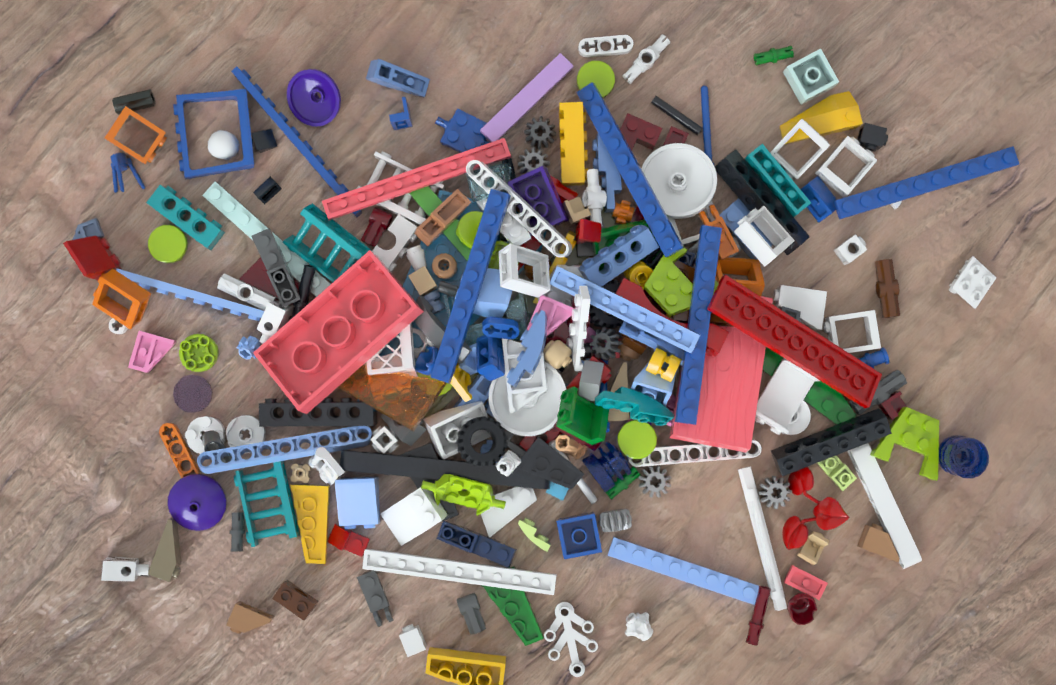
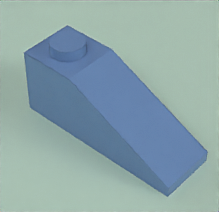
[366,59,430,97]

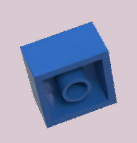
[556,512,602,560]

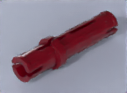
[746,586,771,646]

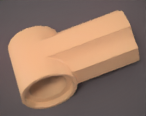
[555,435,588,459]

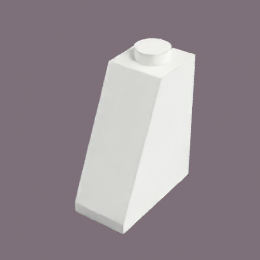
[773,285,827,331]

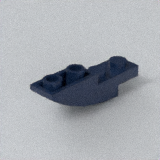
[437,521,517,568]

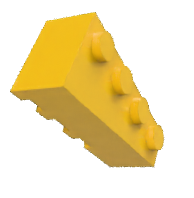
[559,102,588,186]
[425,647,506,685]

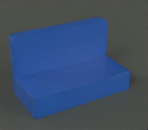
[389,97,413,130]
[800,176,837,222]

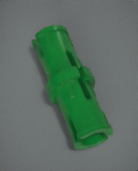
[753,45,794,66]
[604,466,641,500]

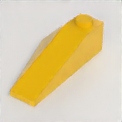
[779,91,863,145]

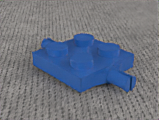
[435,108,491,153]

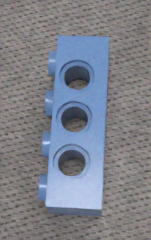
[578,225,659,287]

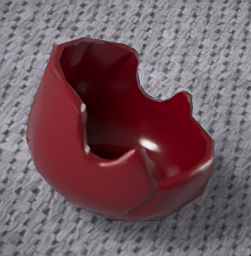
[787,593,817,625]

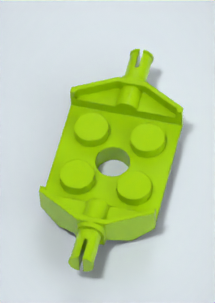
[421,474,506,515]

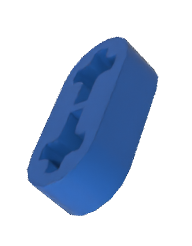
[482,317,519,339]

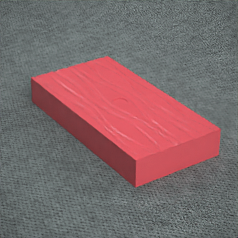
[253,250,424,414]
[669,296,773,452]

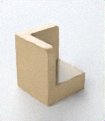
[562,197,591,225]
[408,266,438,296]

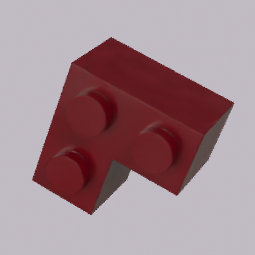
[620,113,663,151]

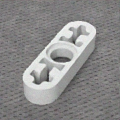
[578,35,633,58]

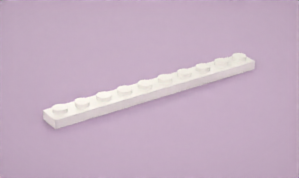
[362,549,557,595]

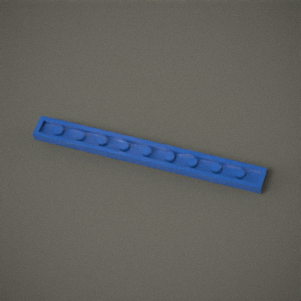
[231,67,362,218]
[577,82,684,258]
[834,146,1019,220]
[430,189,511,384]
[675,225,722,425]

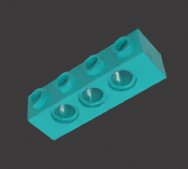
[745,144,811,217]
[146,185,225,251]

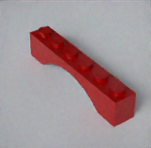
[616,278,729,356]

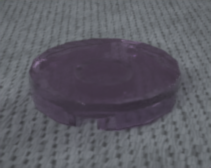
[173,375,213,413]

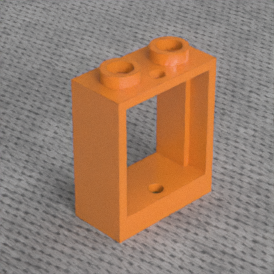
[105,106,167,164]
[715,256,765,297]
[92,269,151,329]

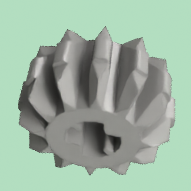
[518,147,550,174]
[639,465,671,498]
[758,476,792,509]
[599,509,632,532]

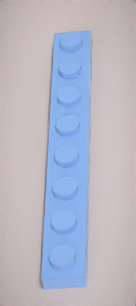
[550,266,701,354]
[116,269,264,321]
[607,537,759,605]

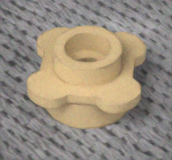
[290,463,310,483]

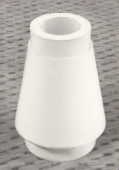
[406,245,427,271]

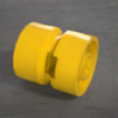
[623,260,653,290]
[646,347,682,382]

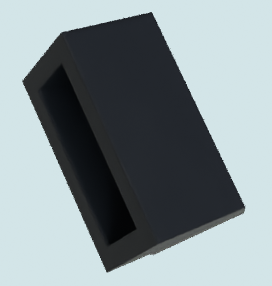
[253,176,282,205]
[643,243,664,270]

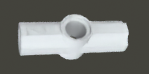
[217,273,277,311]

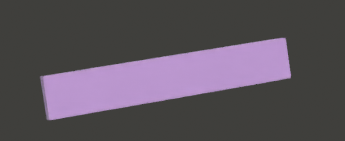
[480,53,574,142]

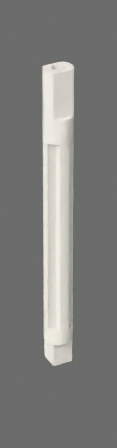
[738,466,787,611]

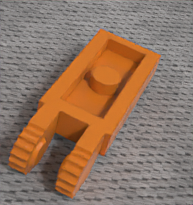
[698,204,739,260]

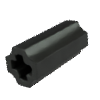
[112,89,156,115]

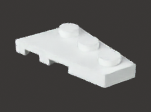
[481,487,537,538]

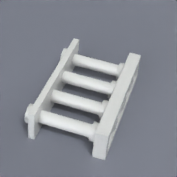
[357,151,445,226]

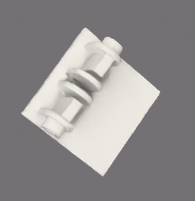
[949,256,996,309]

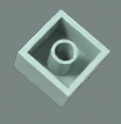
[783,49,839,105]

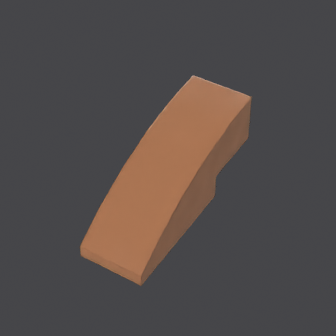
[414,189,471,246]

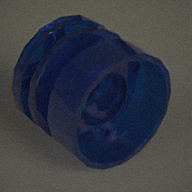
[939,435,989,479]
[582,441,632,493]

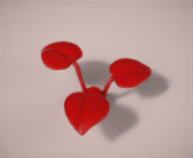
[782,467,850,550]

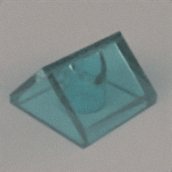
[466,163,511,202]

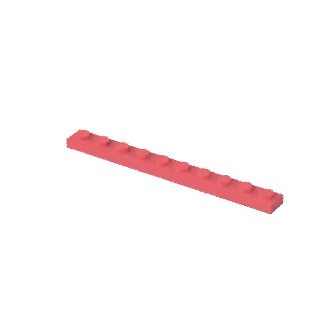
[322,138,511,220]

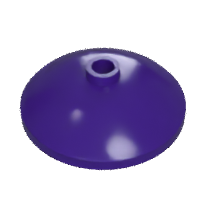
[287,69,341,127]
[168,474,227,531]

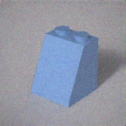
[455,268,512,318]
[630,362,677,406]
[335,477,380,529]

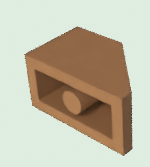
[857,523,900,562]
[226,601,275,634]

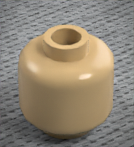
[543,340,572,369]

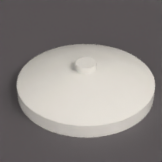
[641,143,717,219]
[489,361,567,436]

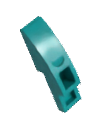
[595,387,674,426]

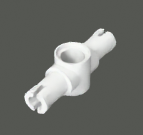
[622,34,670,84]
[582,169,607,227]
[495,450,521,476]

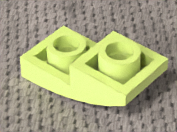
[817,456,857,491]
[518,518,551,552]

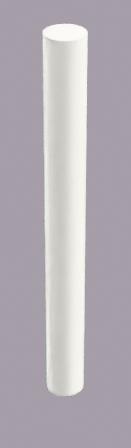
[548,440,597,504]

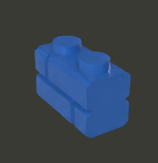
[476,335,505,381]

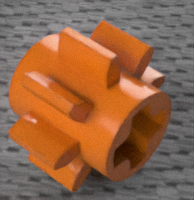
[612,200,634,224]

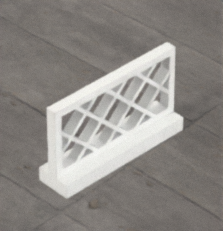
[367,322,416,375]

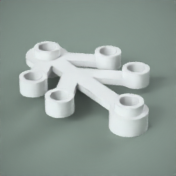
[544,602,598,677]

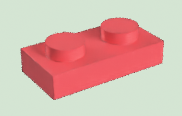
[783,565,828,600]

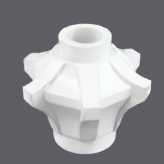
[625,612,653,641]

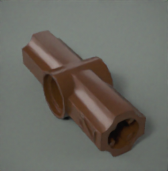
[875,259,900,318]

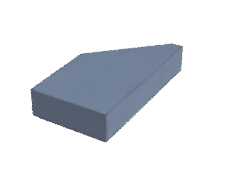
[72,218,104,240]

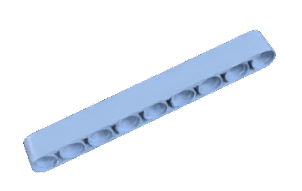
[197,426,372,474]

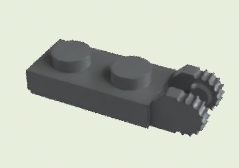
[357,570,394,627]

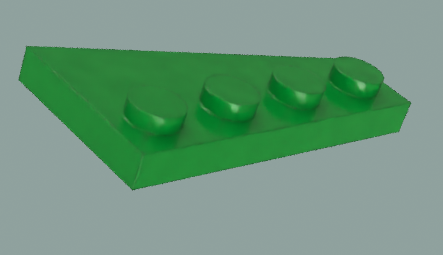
[481,566,544,646]

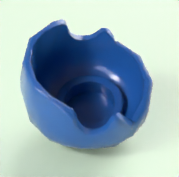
[415,346,439,376]

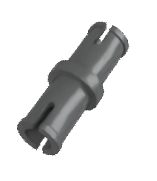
[229,512,245,552]

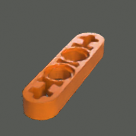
[159,423,202,478]

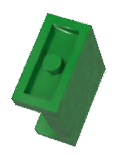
[556,387,609,445]

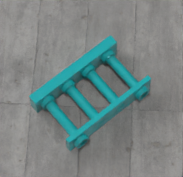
[282,203,372,283]
[234,461,300,547]

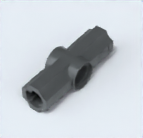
[849,370,907,415]

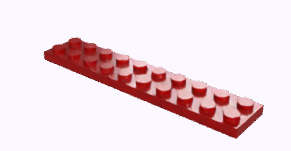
[707,275,882,408]

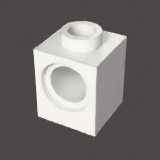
[833,234,867,265]
[399,624,427,657]

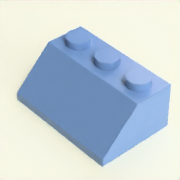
[720,198,773,260]

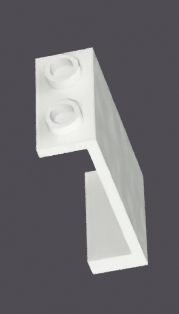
[755,358,820,435]

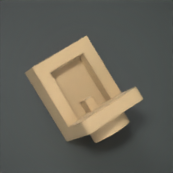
[797,531,829,565]

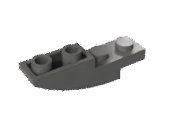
[251,228,301,307]

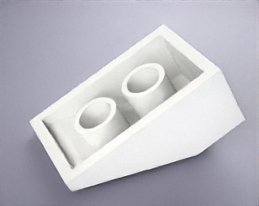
[423,401,491,460]
[380,487,448,546]

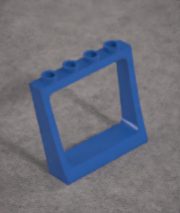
[173,89,254,180]

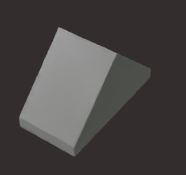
[579,360,604,401]

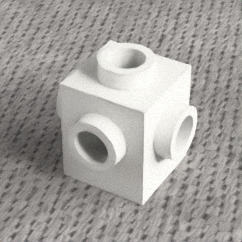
[370,426,400,454]

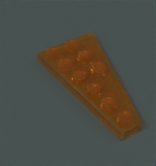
[338,365,446,431]

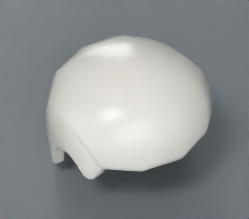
[208,130,239,160]

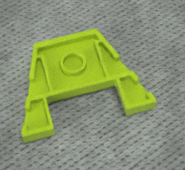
[644,247,719,316]
[870,407,939,481]

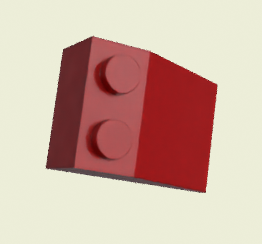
[63,236,122,280]

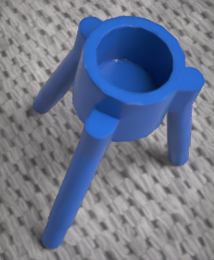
[110,153,145,193]

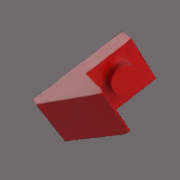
[575,219,601,244]
[327,524,370,557]

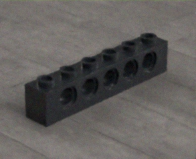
[715,150,810,256]
[259,397,377,427]
[771,408,892,476]

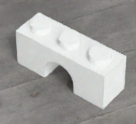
[372,214,417,273]

